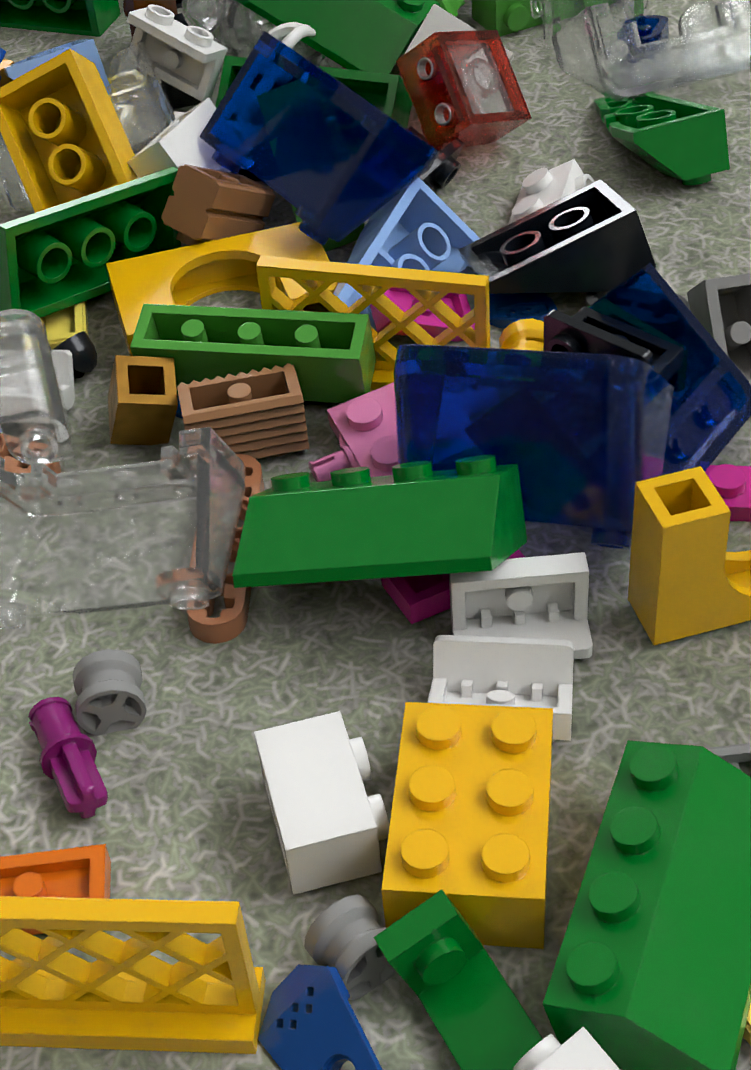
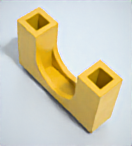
[106,220,338,356]
[628,466,751,646]

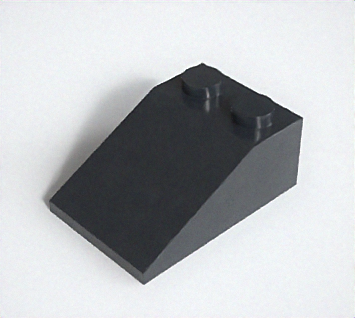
[458,179,656,294]

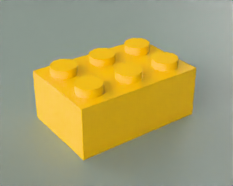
[0,49,138,213]
[381,702,553,949]

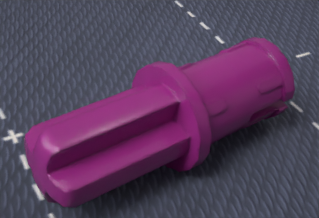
[28,697,108,819]

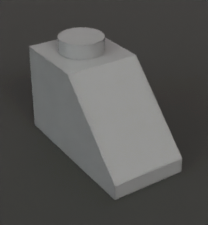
[687,273,751,394]

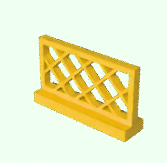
[256,256,495,400]
[0,896,266,1054]

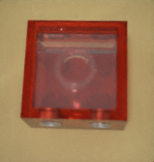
[396,30,532,151]

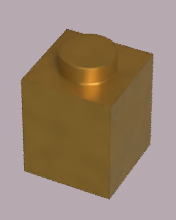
[108,355,178,445]

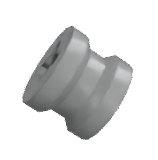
[73,649,147,736]
[304,894,396,1000]

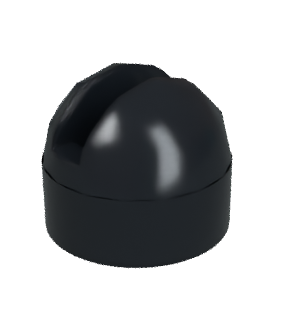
[53,331,97,379]

